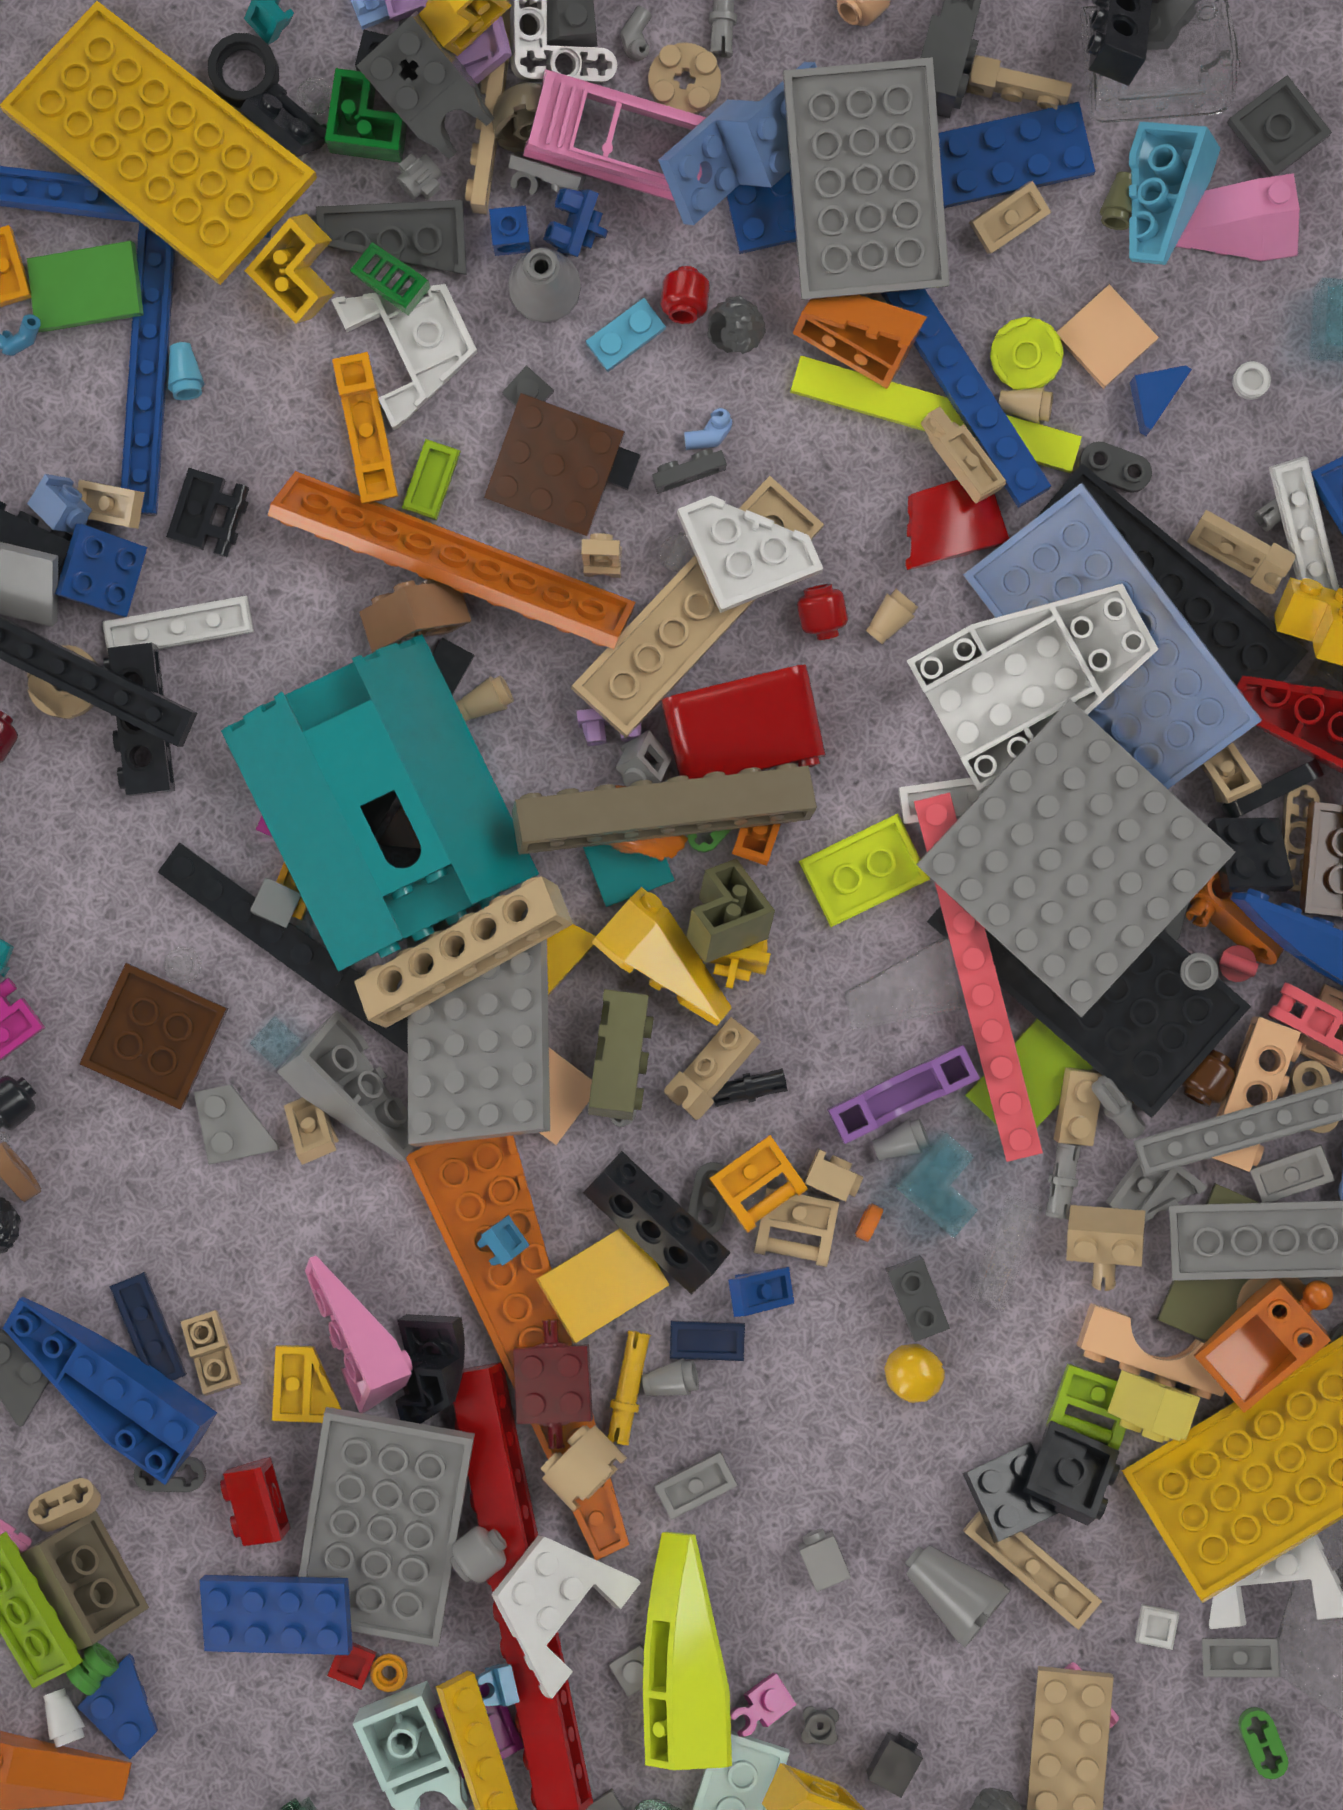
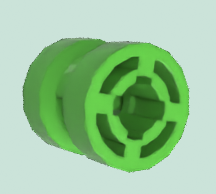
[66,1642,119,1696]

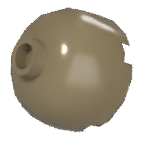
[492,82,543,153]

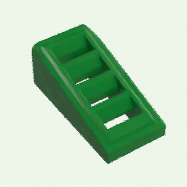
[350,242,431,316]

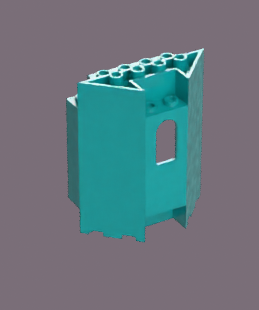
[221,634,539,972]

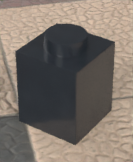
[866,1732,923,1798]

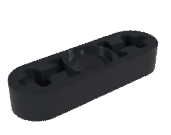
[1220,758,1324,818]

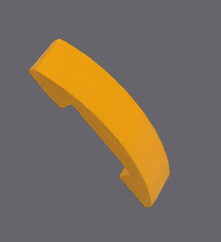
[332,352,398,504]

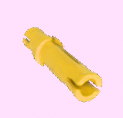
[606,1330,651,1445]

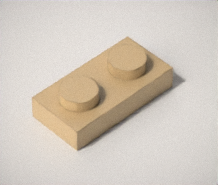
[969,181,1051,254]
[77,480,145,529]
[1054,1067,1103,1146]

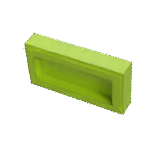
[402,439,461,521]

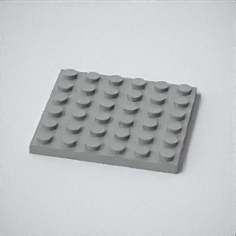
[916,699,1235,1017]

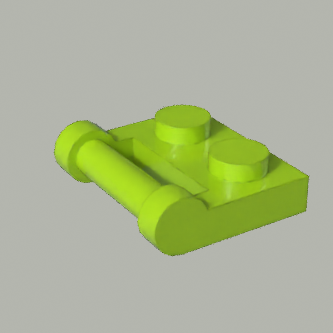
[1046,1363,1127,1450]

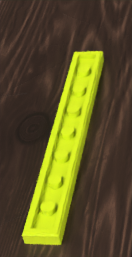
[790,356,1082,474]

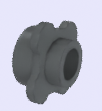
[801,1706,839,1746]

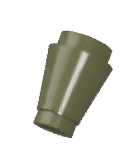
[1100,172,1132,230]

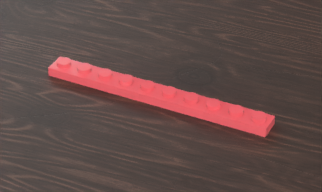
[914,792,1043,1162]

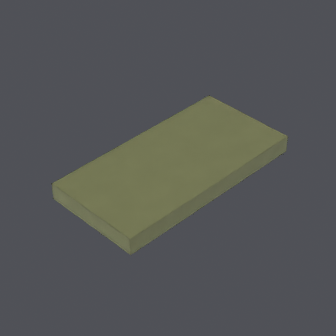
[1156,1183,1260,1341]

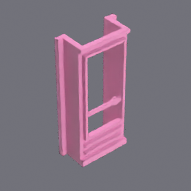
[523,69,706,202]

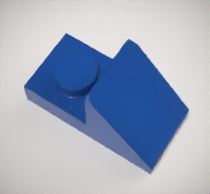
[728,1267,794,1317]

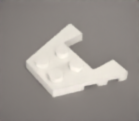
[332,284,478,430]
[1209,1534,1343,1629]
[491,1536,641,1699]

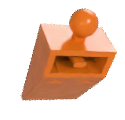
[1194,1278,1333,1413]

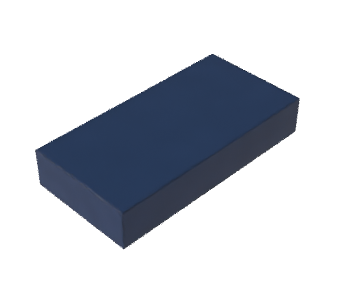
[670,1320,745,1361]

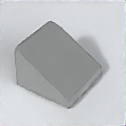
[250,877,301,928]

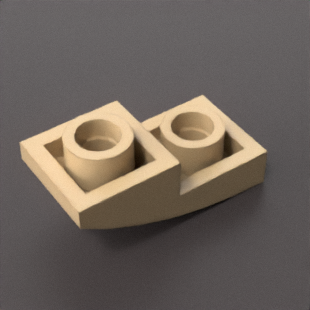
[181,1310,241,1396]

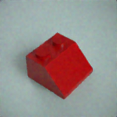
[220,1456,291,1546]

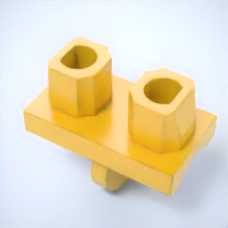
[701,939,771,989]

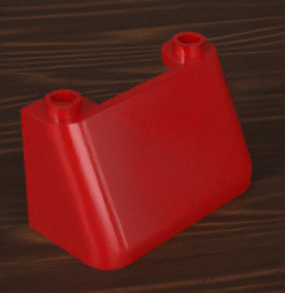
[661,664,826,779]

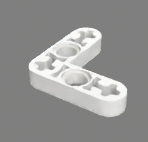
[510,0,617,83]

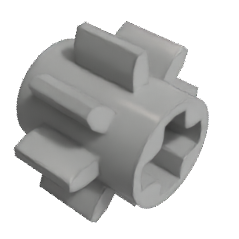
[397,153,442,200]

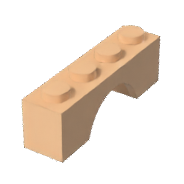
[1076,1303,1225,1400]

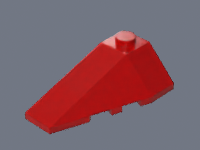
[1237,675,1343,774]

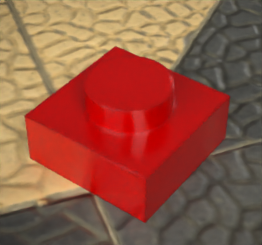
[327,1642,377,1690]

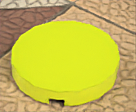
[990,317,1064,390]

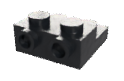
[1023,1421,1120,1526]

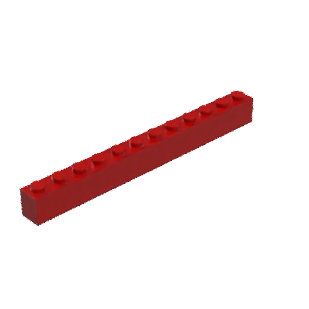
[454,1362,593,1810]

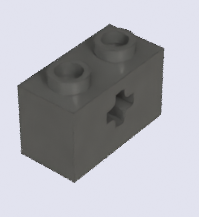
[885,1255,950,1342]

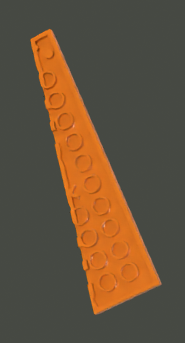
[406,1135,630,1560]

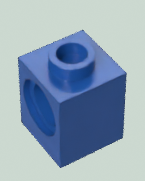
[489,205,531,256]

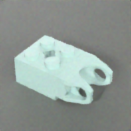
[353,1681,471,1810]

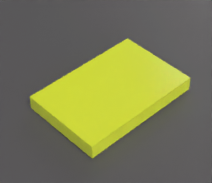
[798,813,930,928]

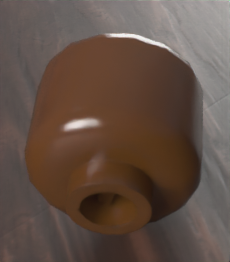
[1182,1049,1236,1107]

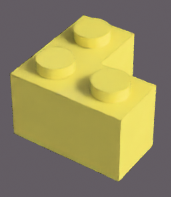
[1107,1370,1200,1443]

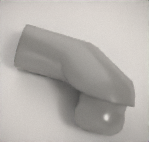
[620,6,652,61]

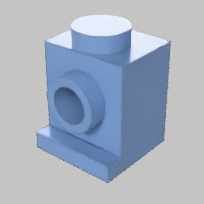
[27,474,92,533]

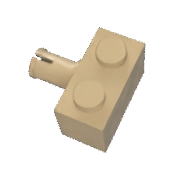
[1066,1205,1146,1291]

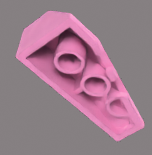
[305,1256,413,1413]

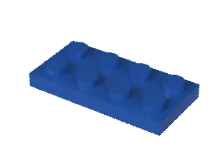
[199,1575,353,1655]

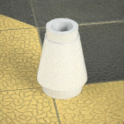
[43,1688,86,1748]

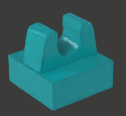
[244,0,294,45]

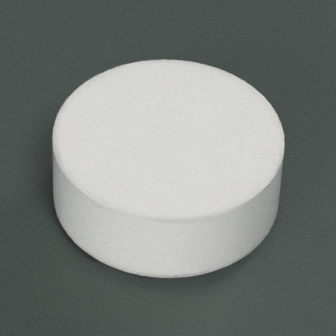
[1232,361,1271,400]

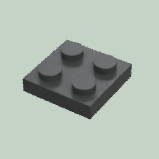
[1227,75,1332,177]

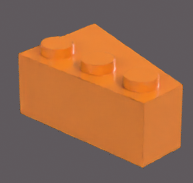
[793,295,927,389]

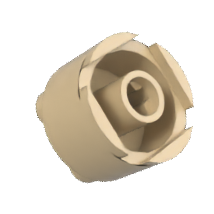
[540,1425,627,1512]

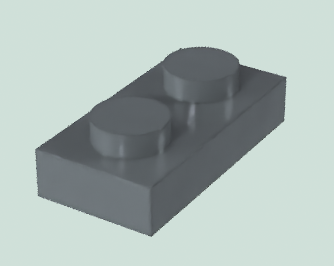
[652,448,727,494]

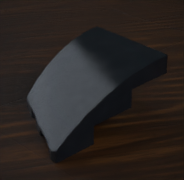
[395,1314,465,1424]

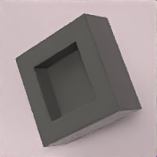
[502,365,554,406]

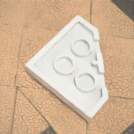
[677,496,823,613]

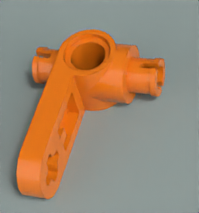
[1186,872,1284,965]

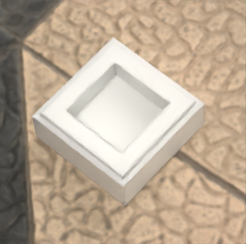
[1135,1604,1180,1650]

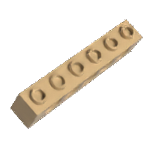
[354,876,573,1028]

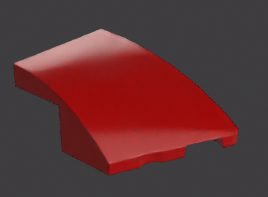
[906,479,1009,570]

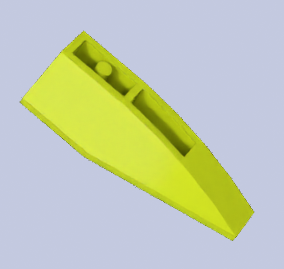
[643,1532,732,1770]

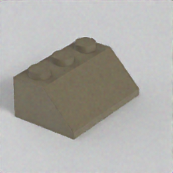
[20,1510,149,1651]

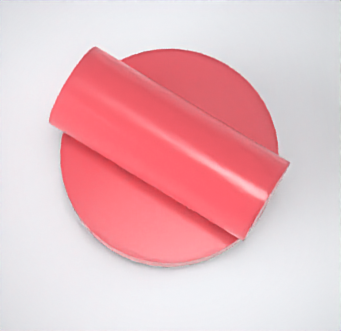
[1218,945,1259,982]

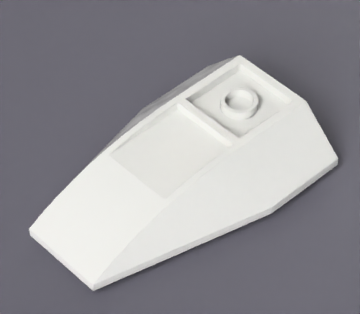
[907,584,1158,791]

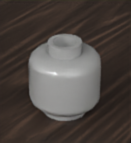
[450,1526,507,1583]

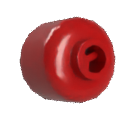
[660,266,710,324]
[797,584,848,640]

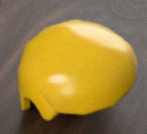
[884,1344,945,1403]

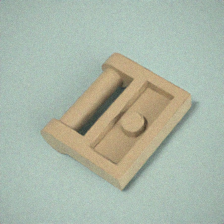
[754,1187,839,1267]

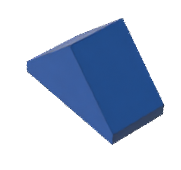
[1130,365,1192,436]

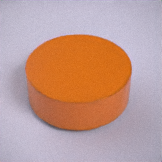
[855,1203,884,1242]

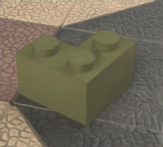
[686,858,775,963]

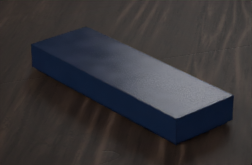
[110,1272,187,1381]

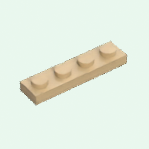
[963,1511,1102,1630]

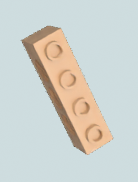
[1212,1017,1302,1172]

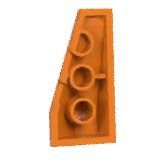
[0,1731,132,1810]

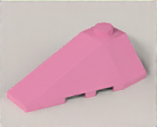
[1175,173,1300,261]

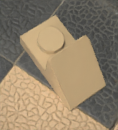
[1201,742,1262,804]
[284,1098,339,1165]

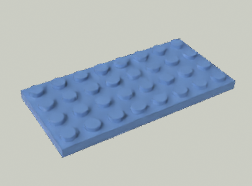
[963,483,1262,789]

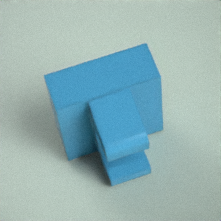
[477,1215,530,1266]
[476,1664,520,1706]

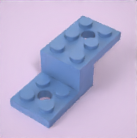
[658,62,817,225]

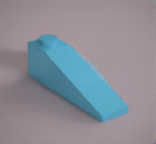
[1129,122,1221,265]

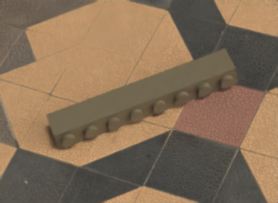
[512,763,817,855]

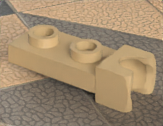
[966,55,1072,110]
[1187,510,1296,594]
[581,533,622,578]
[664,1017,761,1120]

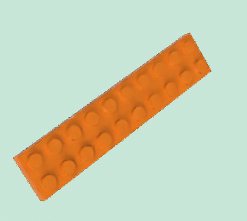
[268,471,636,649]

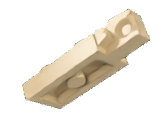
[921,407,1006,504]

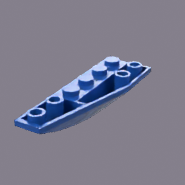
[1231,888,1343,986]
[3,1297,217,1485]

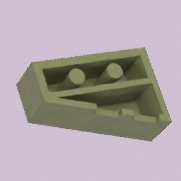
[588,989,654,1121]

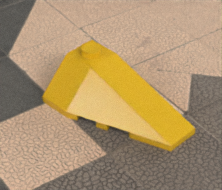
[591,887,732,1026]

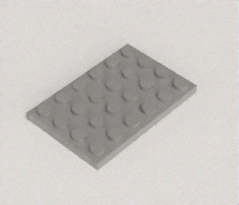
[783,57,950,300]
[407,909,550,1147]
[299,1407,475,1647]

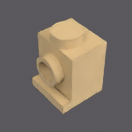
[803,1148,863,1202]

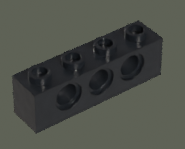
[1086,0,1152,86]
[103,642,175,796]
[583,1151,731,1295]

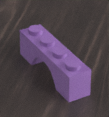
[827,1045,980,1144]

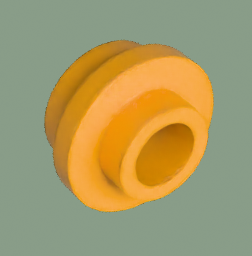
[370,1653,408,1692]

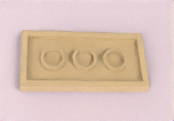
[1026,1666,1114,1810]

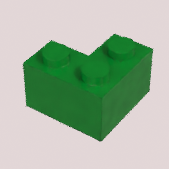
[325,68,407,163]

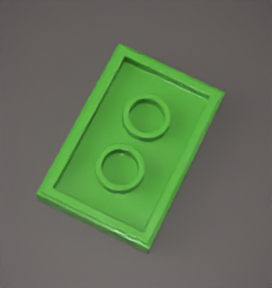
[27,241,144,332]

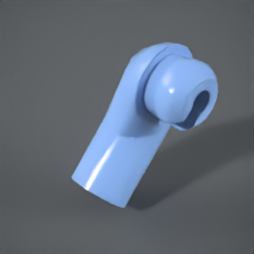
[684,408,732,450]

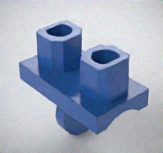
[543,189,608,257]

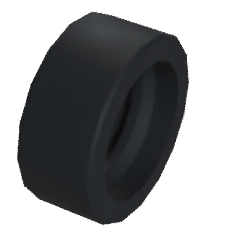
[208,33,279,108]

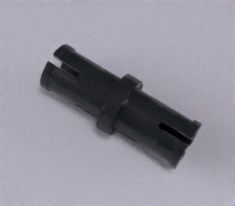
[713,1068,788,1107]

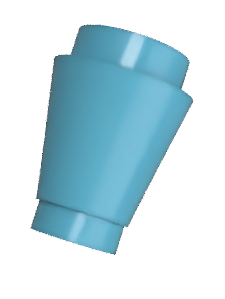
[168,342,205,400]

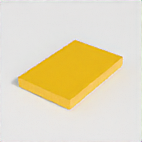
[536,1228,669,1343]

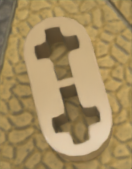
[28,1478,101,1532]

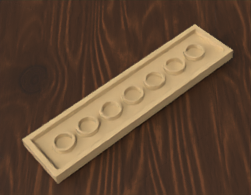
[571,476,824,738]

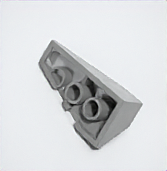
[277,1011,414,1162]

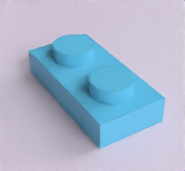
[586,298,666,372]

